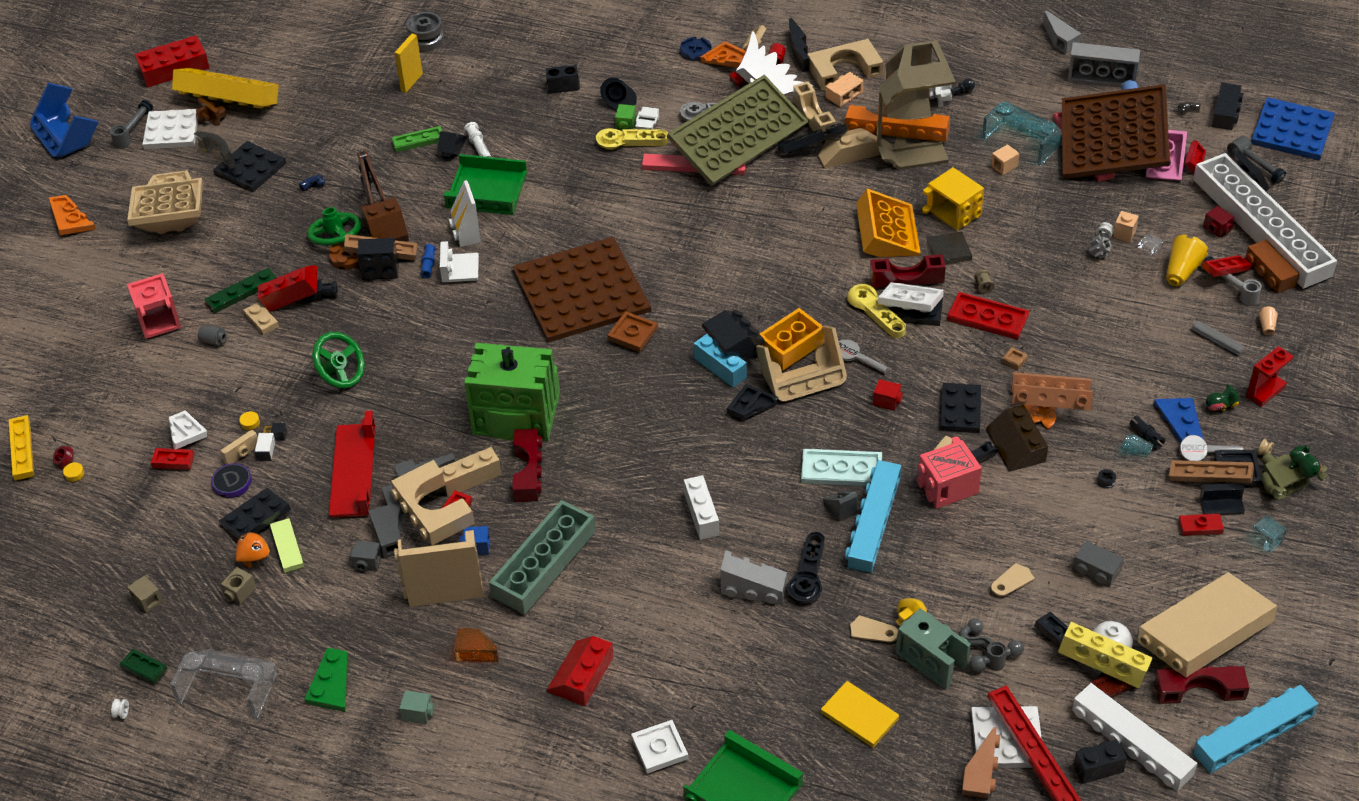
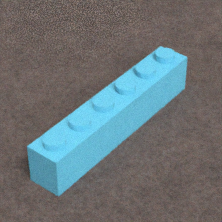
[845,460,901,573]
[1193,685,1318,774]

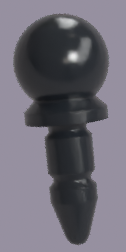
[951,78,975,96]

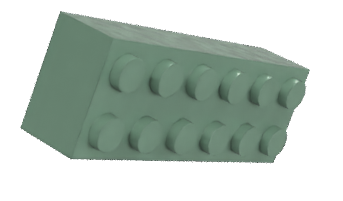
[489,500,596,615]

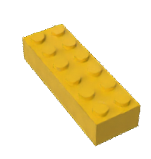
[172,68,279,108]

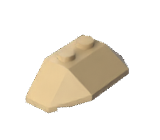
[818,128,881,169]

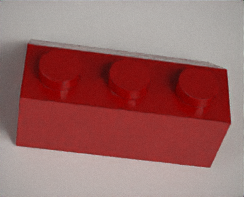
[258,265,318,312]
[547,636,614,706]

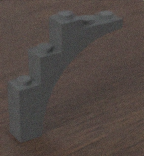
[369,453,455,558]

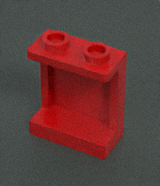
[1246,346,1294,407]

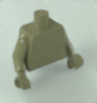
[1261,453,1328,500]

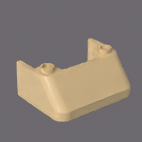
[756,325,847,401]

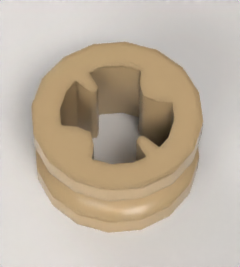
[1257,439,1274,456]

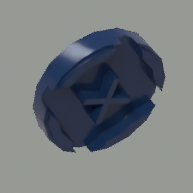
[680,37,712,61]

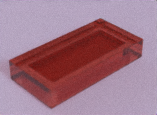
[1089,675,1135,698]

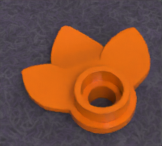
[1025,405,1057,429]

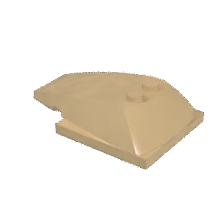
[127,170,203,234]

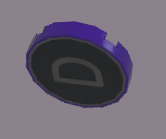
[211,463,252,498]

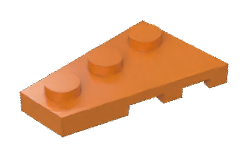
[700,41,746,68]
[49,195,95,235]

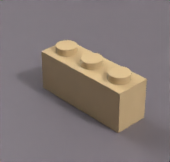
[440,447,502,497]

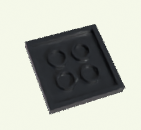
[213,141,286,192]

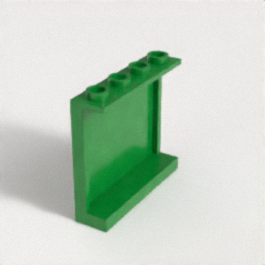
[444,154,527,215]
[683,730,803,801]

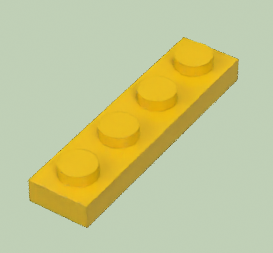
[9,415,34,480]

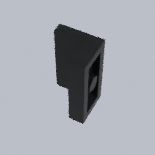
[1199,483,1245,515]

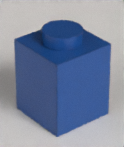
[460,526,490,555]

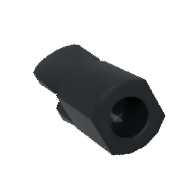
[971,441,998,463]

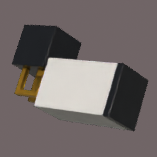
[255,423,287,461]

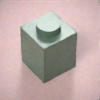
[399,691,435,724]

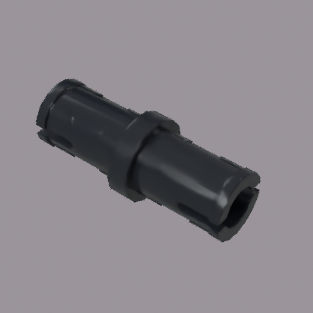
[1129,415,1166,448]

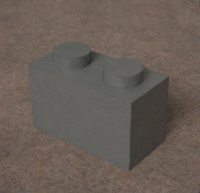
[1073,540,1124,587]

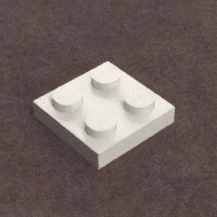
[631,720,688,774]

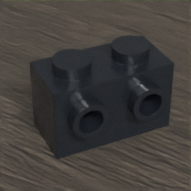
[1073,740,1127,784]

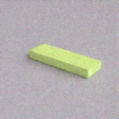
[270,518,304,573]

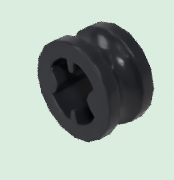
[1097,469,1116,489]

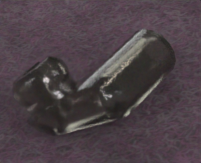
[1177,102,1201,115]

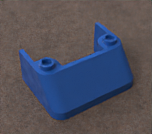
[30,83,99,158]

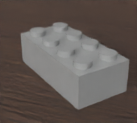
[1067,42,1140,87]

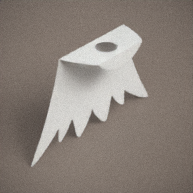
[736,31,813,94]

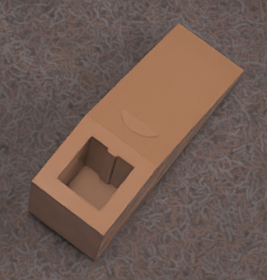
[962,727,1001,799]

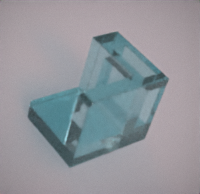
[1254,515,1287,553]

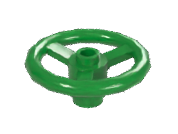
[307,207,362,246]
[312,332,365,389]

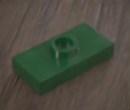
[119,649,167,684]

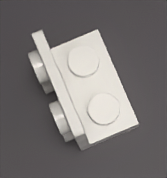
[440,241,479,282]

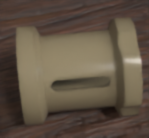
[974,269,995,294]

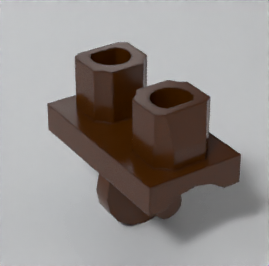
[196,97,226,126]

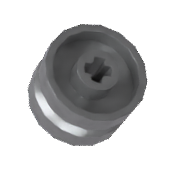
[406,12,444,52]

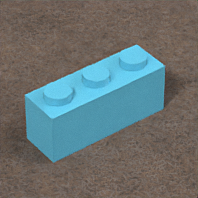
[694,334,747,388]

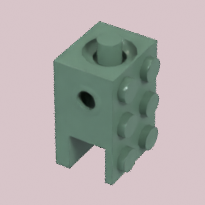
[896,608,971,689]

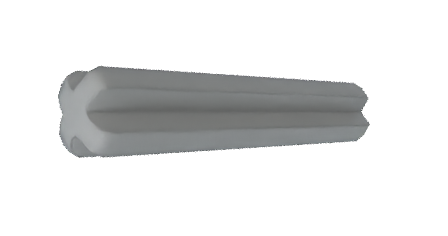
[1192,321,1244,355]

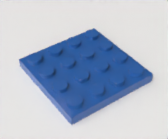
[1251,97,1335,160]

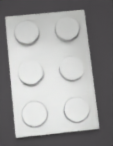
[878,282,943,312]

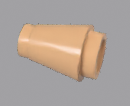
[1258,306,1278,335]

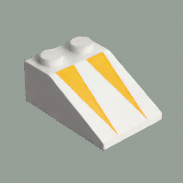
[449,180,481,247]

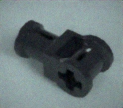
[302,279,338,303]

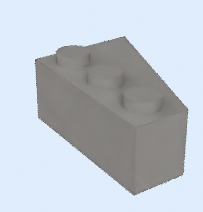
[720,550,787,604]

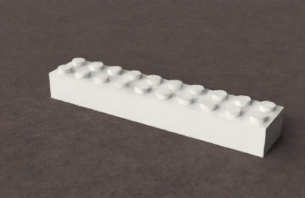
[1193,153,1337,289]

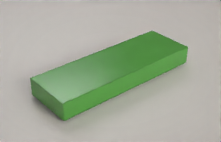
[392,126,442,152]

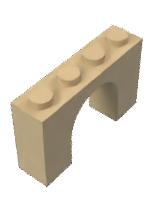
[807,39,884,90]
[391,460,475,545]

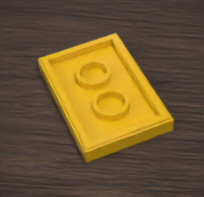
[394,34,423,93]
[821,681,900,748]

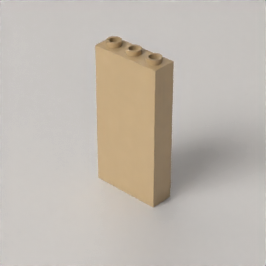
[1138,572,1277,677]

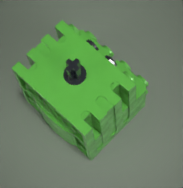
[464,343,560,441]

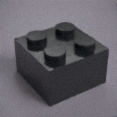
[357,238,399,280]

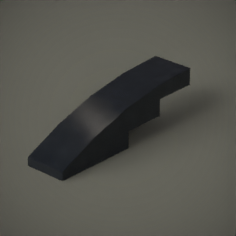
[789,18,810,73]

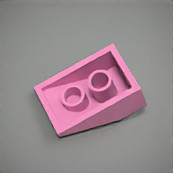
[1146,130,1187,181]

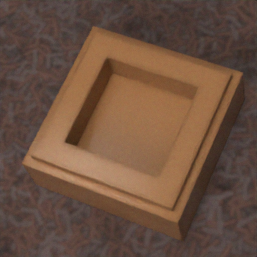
[1002,347,1028,370]

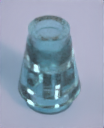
[1122,433,1153,455]

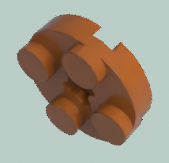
[329,242,359,270]

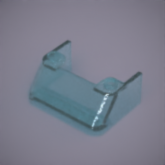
[982,102,1062,166]

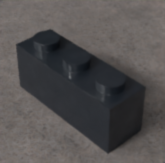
[1212,82,1244,130]

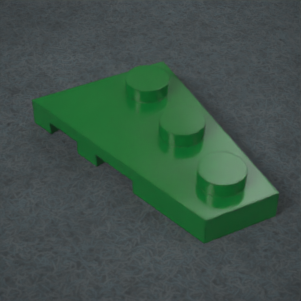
[304,647,348,712]

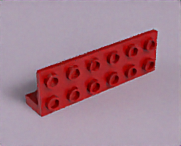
[329,410,376,518]

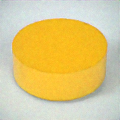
[239,412,260,430]
[63,462,84,482]

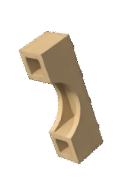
[793,81,836,141]

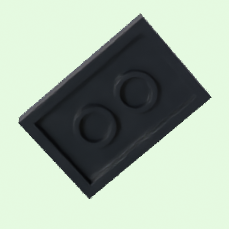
[941,383,981,433]
[219,488,291,540]

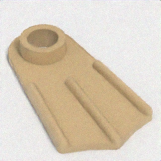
[991,563,1034,596]
[850,615,898,642]

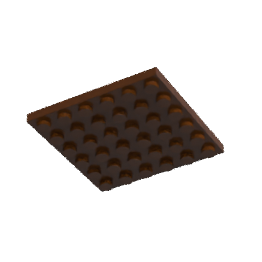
[1062,84,1170,179]
[512,237,652,343]

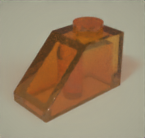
[455,628,499,662]

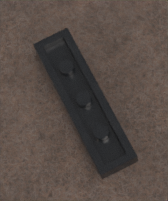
[1034,612,1105,680]

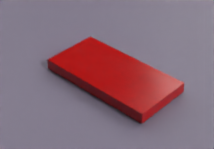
[947,292,1030,340]

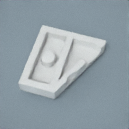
[169,411,207,450]

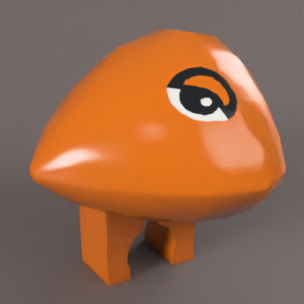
[235,532,270,568]

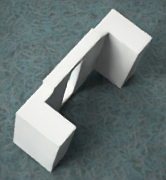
[635,107,659,130]

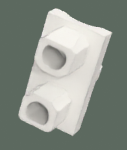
[929,85,952,107]

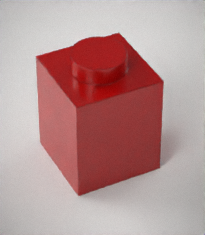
[873,379,903,411]

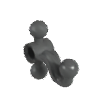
[959,618,1024,672]

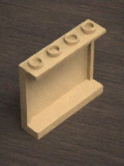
[394,530,484,607]

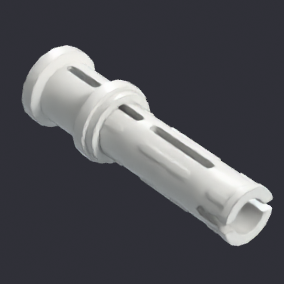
[464,122,492,157]

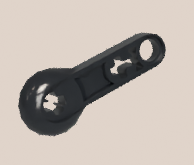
[778,123,849,154]
[787,532,825,604]

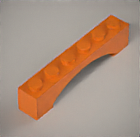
[845,105,950,142]

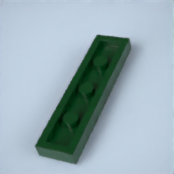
[204,268,277,314]

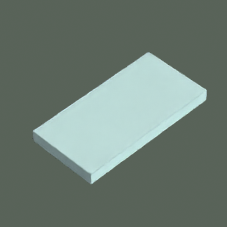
[801,449,882,486]

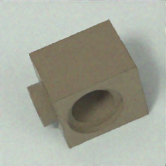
[221,567,256,605]
[128,575,163,613]

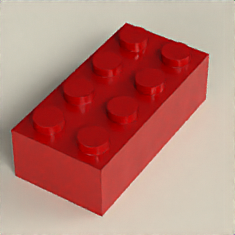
[134,35,210,88]

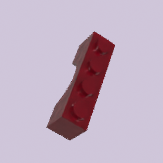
[869,254,946,288]
[513,429,543,502]
[1154,665,1250,704]

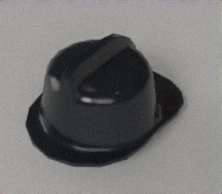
[600,77,637,110]

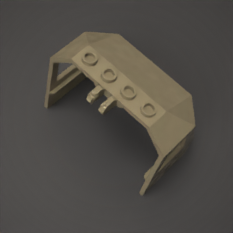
[876,40,956,170]

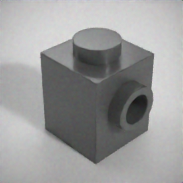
[349,541,382,571]

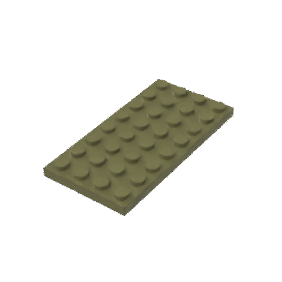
[667,74,809,186]

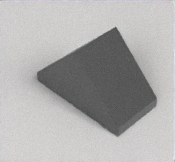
[823,491,857,522]

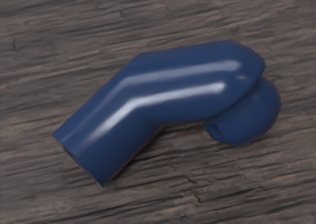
[299,174,326,191]

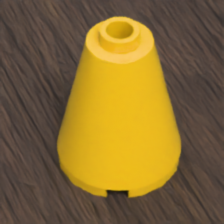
[1166,234,1208,286]

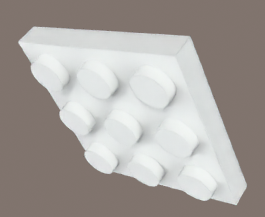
[143,109,199,149]
[971,706,1042,768]

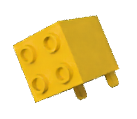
[922,167,984,231]

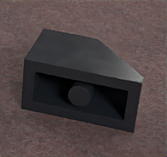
[437,131,467,157]

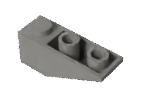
[1043,10,1081,54]

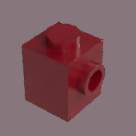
[1203,206,1234,238]

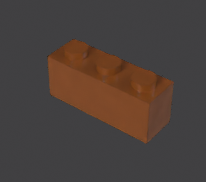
[1245,240,1300,293]

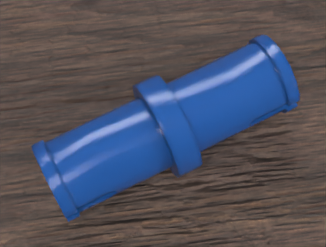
[420,244,436,278]

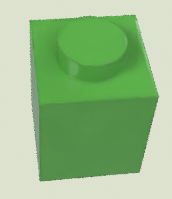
[615,104,636,131]

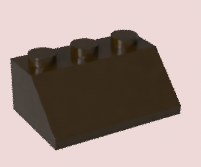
[986,405,1048,472]

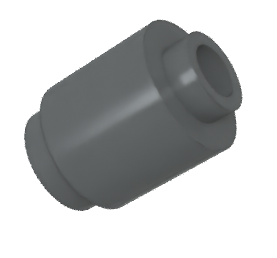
[198,325,227,346]

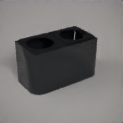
[546,65,580,94]

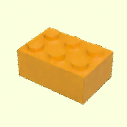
[760,308,825,370]

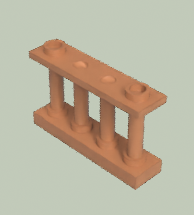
[1011,372,1093,410]

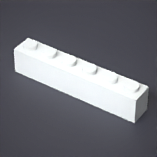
[1072,683,1197,792]

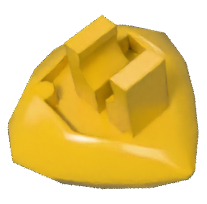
[896,598,927,626]

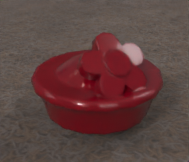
[53,446,74,469]

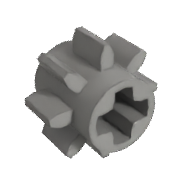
[1088,235,1111,259]

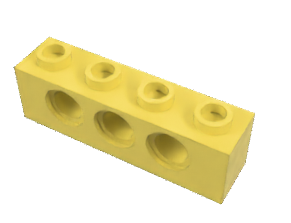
[1058,622,1152,688]

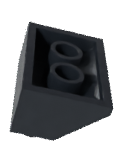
[701,310,764,359]

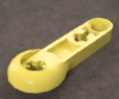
[596,128,668,150]
[847,284,906,338]

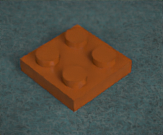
[607,311,658,352]

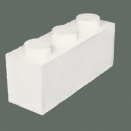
[684,475,719,540]

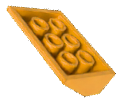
[856,189,921,257]

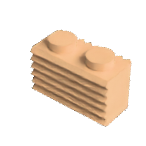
[826,72,864,107]

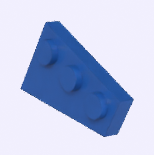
[1153,398,1203,443]

